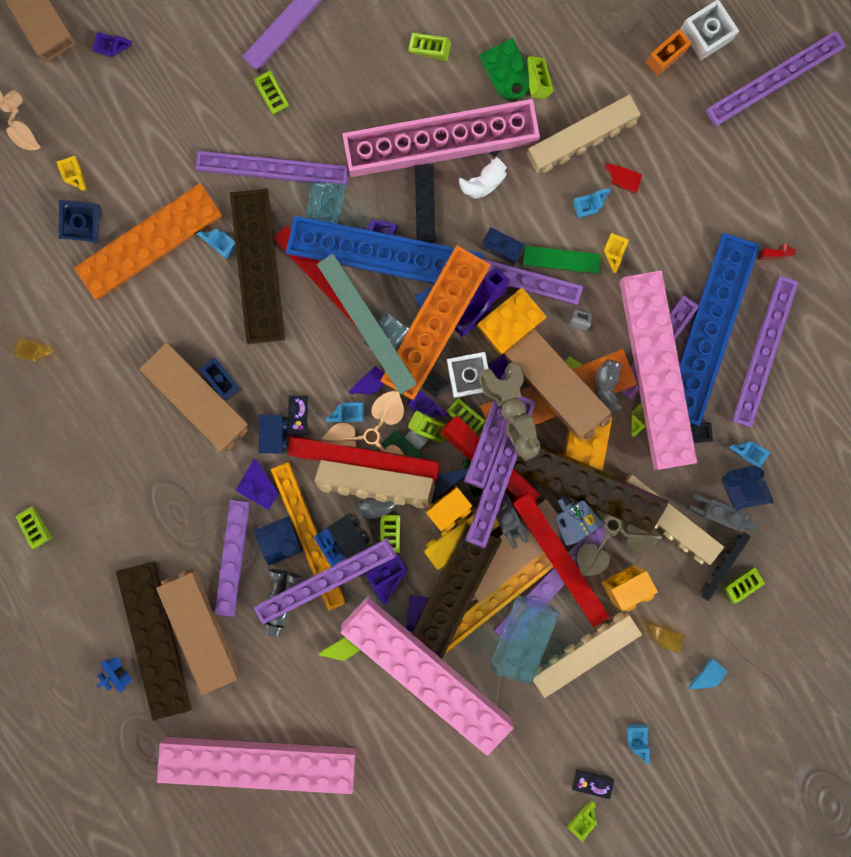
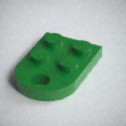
[479,38,530,101]

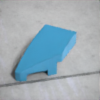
[573,188,610,219]
[197,229,236,259]
[326,402,364,422]
[729,441,770,468]
[688,659,728,690]
[627,724,649,764]

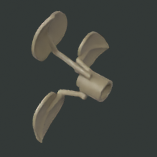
[577,506,662,576]

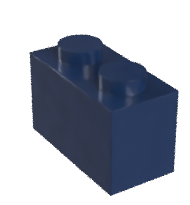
[480,227,525,265]
[199,357,243,401]
[259,415,288,454]

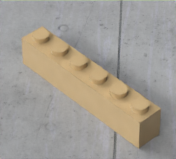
[527,94,641,174]
[315,460,435,508]
[624,475,724,565]
[530,612,642,698]

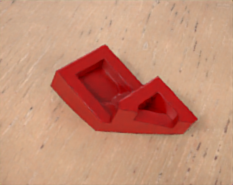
[605,163,642,193]
[758,244,796,260]

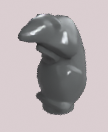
[594,359,623,411]
[355,497,397,519]

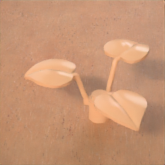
[0,90,41,150]
[322,391,404,455]

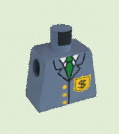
[555,495,603,546]

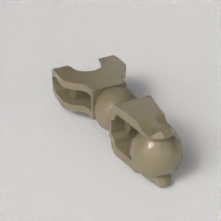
[479,362,540,461]

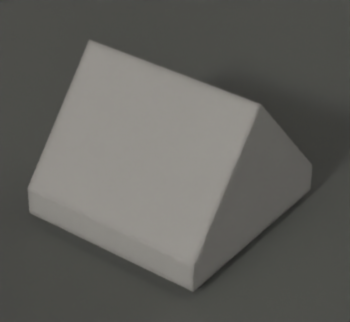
[569,309,592,331]
[405,430,430,450]

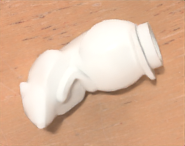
[459,157,507,199]

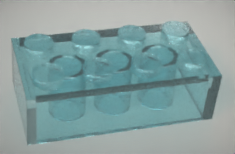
[490,595,559,685]

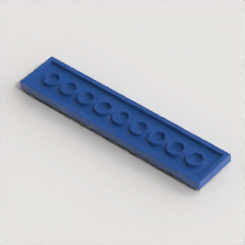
[286,216,483,284]
[679,233,760,426]

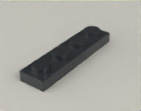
[415,165,436,242]
[700,532,751,602]

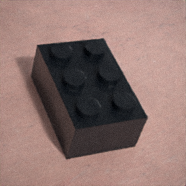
[327,512,372,577]

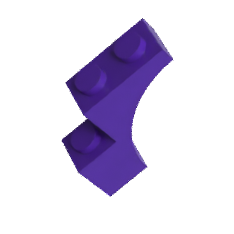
[454,267,510,337]

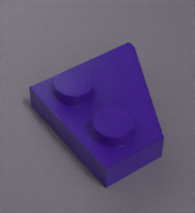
[236,459,279,510]
[365,553,408,605]

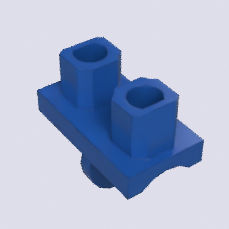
[314,528,346,567]
[97,657,132,693]

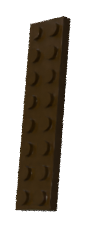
[230,188,286,345]
[513,444,668,533]
[411,522,502,659]
[116,561,192,720]

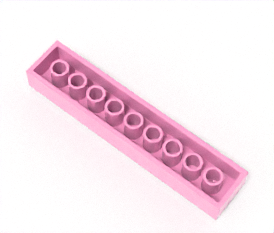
[342,99,540,177]
[619,270,697,470]
[340,596,514,756]
[157,737,356,794]

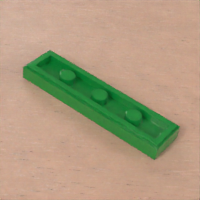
[522,246,601,274]

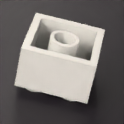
[680,0,739,61]
[446,352,488,398]

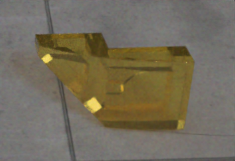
[13,337,54,362]
[647,624,685,653]

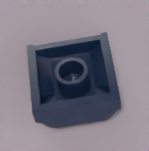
[59,200,102,243]
[721,466,774,511]
[254,516,304,566]

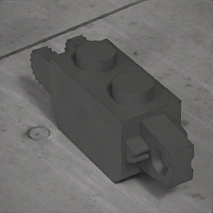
[496,494,529,549]
[689,494,758,532]

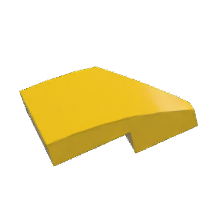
[56,156,87,191]
[604,233,629,273]

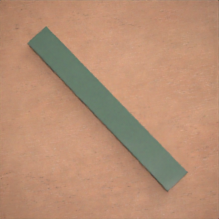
[317,254,417,395]

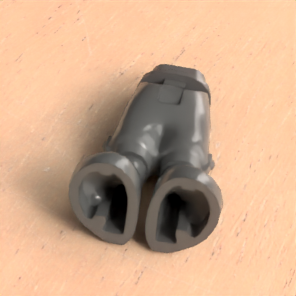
[264,569,304,637]

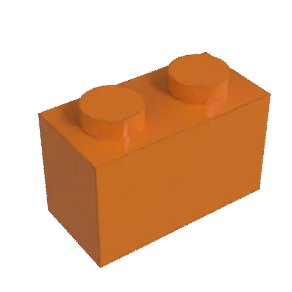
[646,29,692,76]

